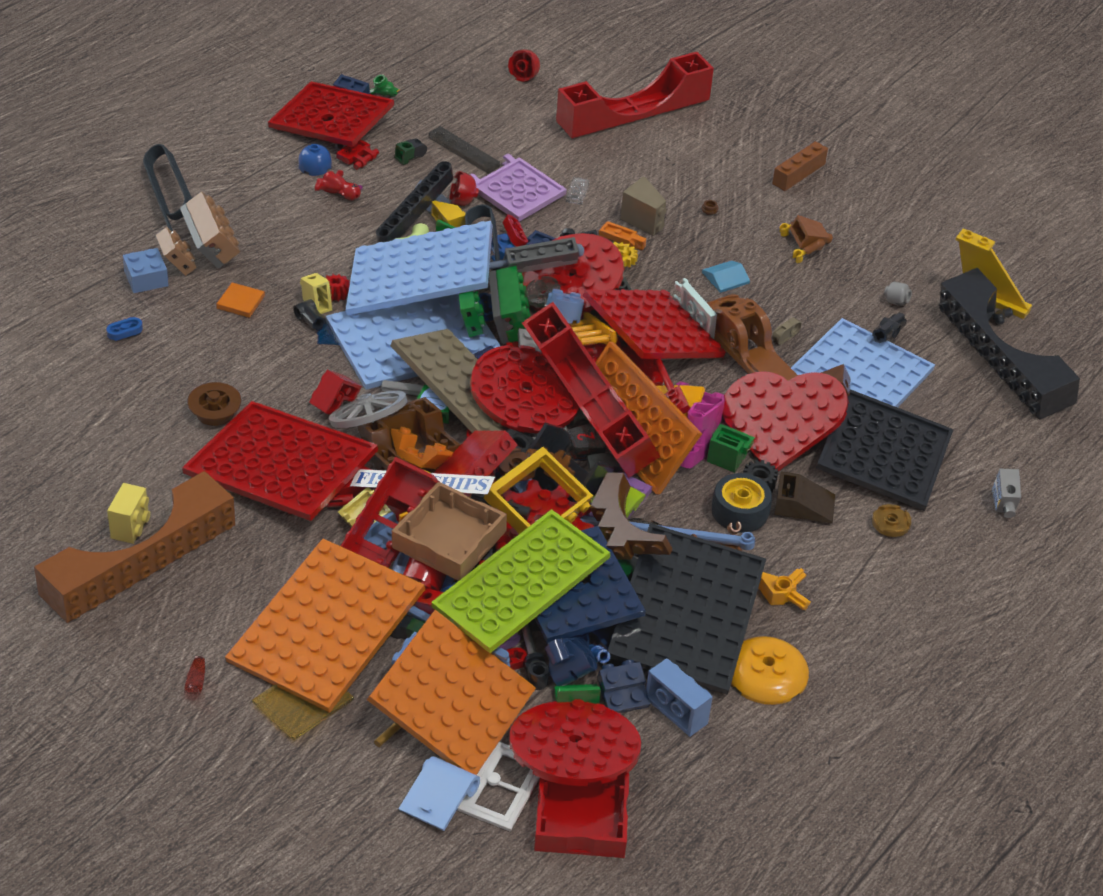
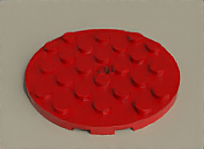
[522,233,625,315]
[470,345,580,433]
[509,699,641,786]

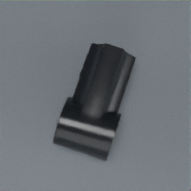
[293,299,326,331]

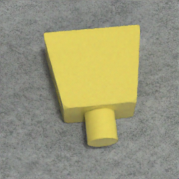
[300,273,332,314]

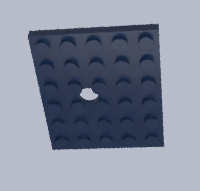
[534,526,646,644]

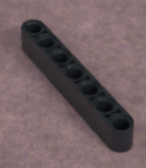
[376,161,453,243]

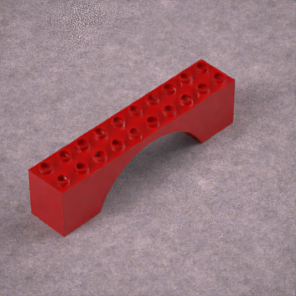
[556,52,714,139]
[522,302,661,478]

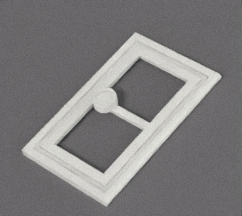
[458,742,540,831]

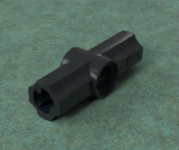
[872,312,907,344]

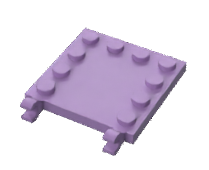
[470,154,567,222]

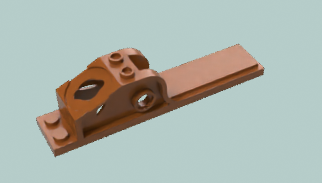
[707,294,798,381]

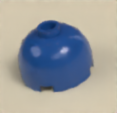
[298,144,332,176]

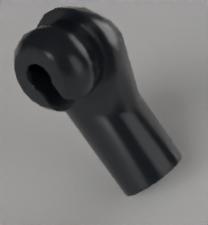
[993,308,1013,325]

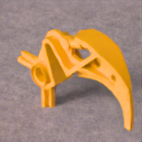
[758,568,811,610]

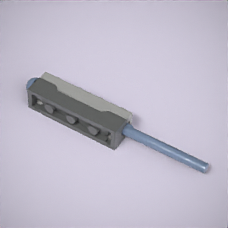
[489,237,585,272]

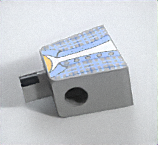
[992,469,1021,518]

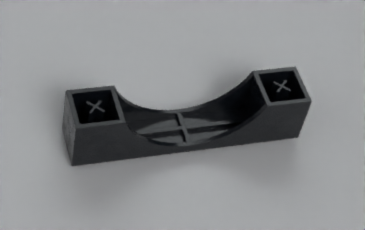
[939,268,1080,420]

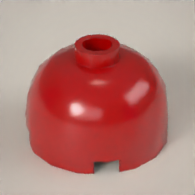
[508,49,540,82]
[449,171,479,206]

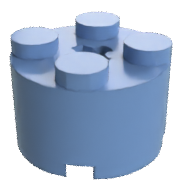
[546,289,584,323]

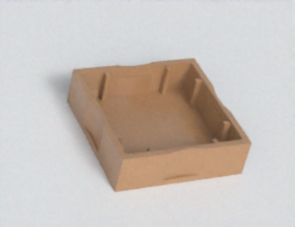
[392,481,507,581]

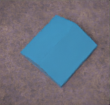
[702,260,750,293]

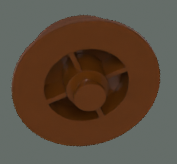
[187,382,241,426]

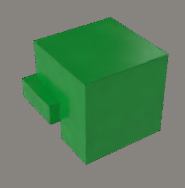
[707,424,755,473]

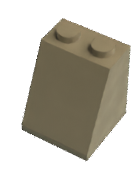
[620,177,666,236]

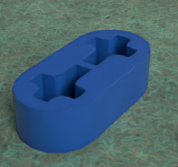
[478,293,493,321]

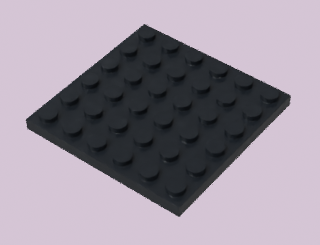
[816,389,954,511]

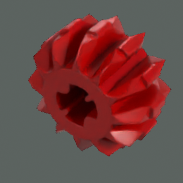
[325,273,350,302]

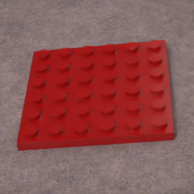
[582,289,726,359]

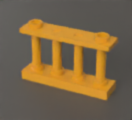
[569,312,618,345]

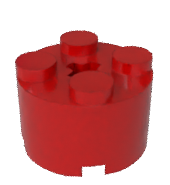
[403,557,447,591]

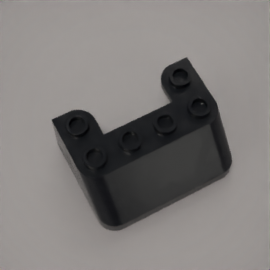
[530,423,614,502]

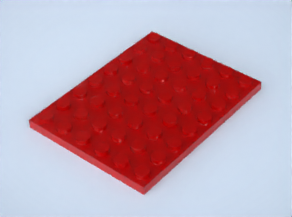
[182,401,378,521]

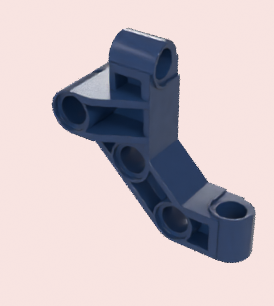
[545,632,597,686]

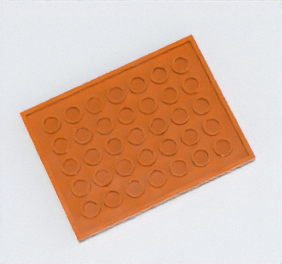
[225,539,425,713]

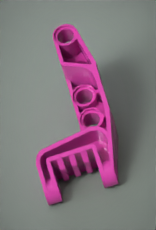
[676,381,725,468]

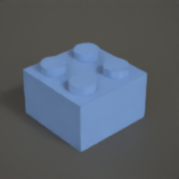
[123,248,169,293]

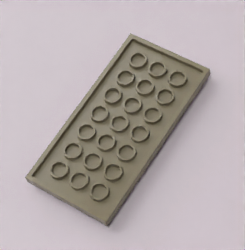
[390,329,510,433]

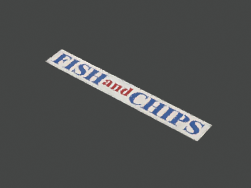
[350,469,495,494]

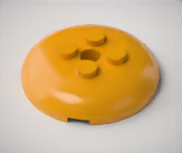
[731,636,809,705]

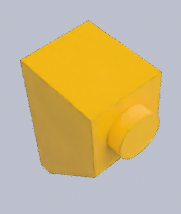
[431,201,466,228]

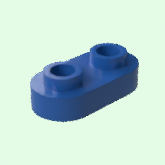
[106,317,143,341]

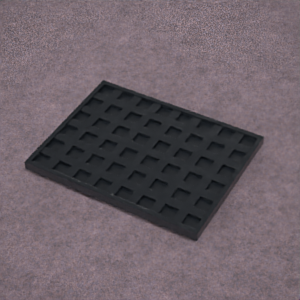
[607,523,766,695]

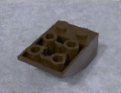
[774,471,836,524]

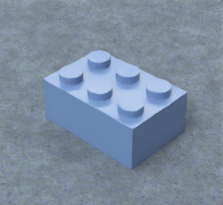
[646,658,713,736]

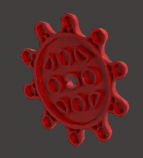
[496,479,594,543]

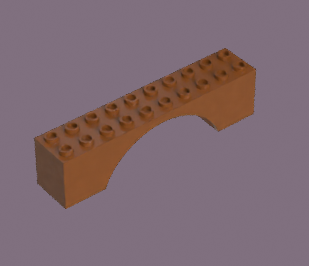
[34,471,235,623]

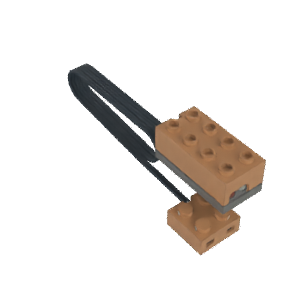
[143,144,240,276]

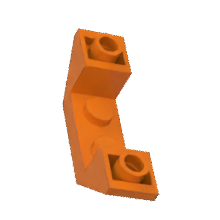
[391,427,453,469]

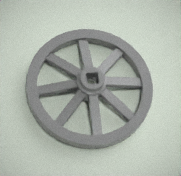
[329,391,408,429]

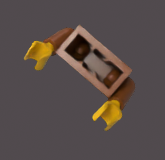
[780,215,833,263]

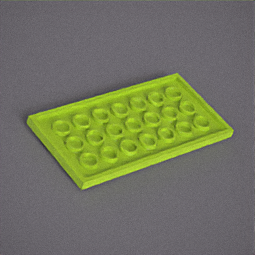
[431,509,610,653]

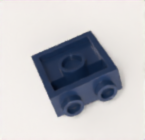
[597,660,650,713]

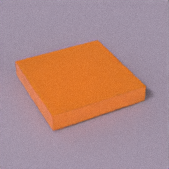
[216,282,265,318]

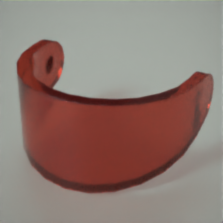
[184,656,205,695]

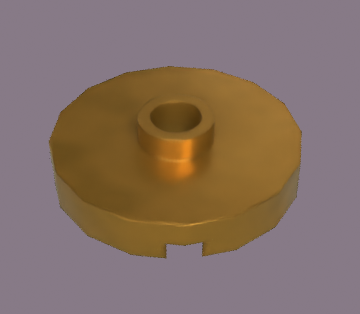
[872,504,912,537]

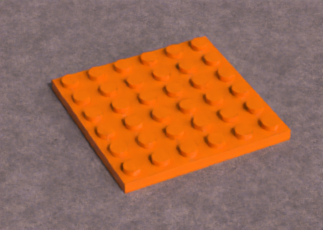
[367,610,536,775]

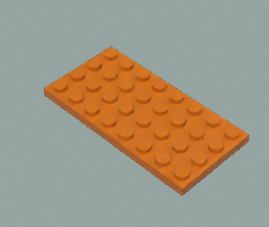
[586,341,702,494]

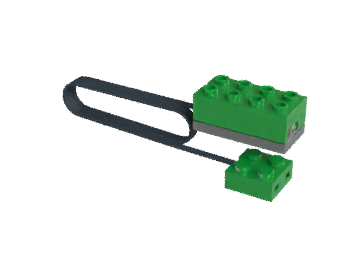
[459,204,531,344]

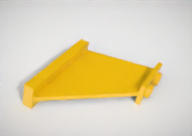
[955,229,1032,319]

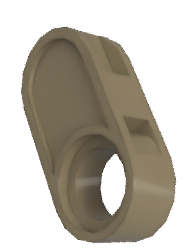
[772,317,802,345]

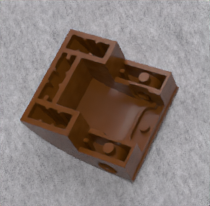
[357,397,460,473]

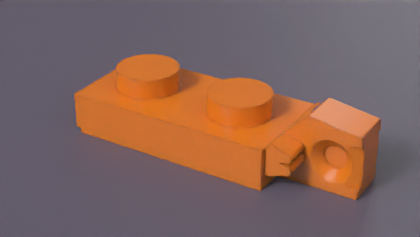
[599,221,646,250]

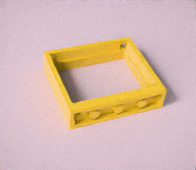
[483,447,593,534]

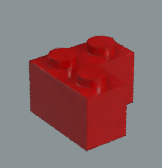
[309,369,362,415]

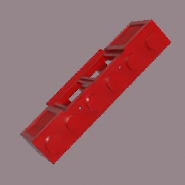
[341,457,440,568]

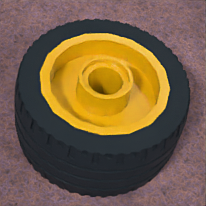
[712,473,772,533]

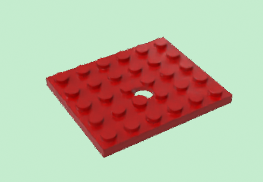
[268,81,394,147]

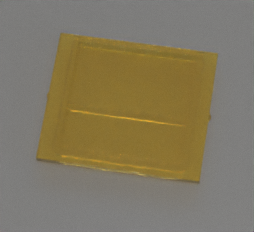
[252,684,354,741]

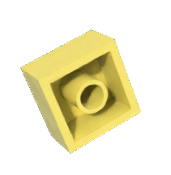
[107,483,150,544]

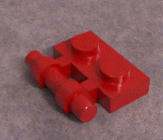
[336,139,379,170]

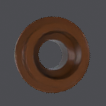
[702,200,719,215]

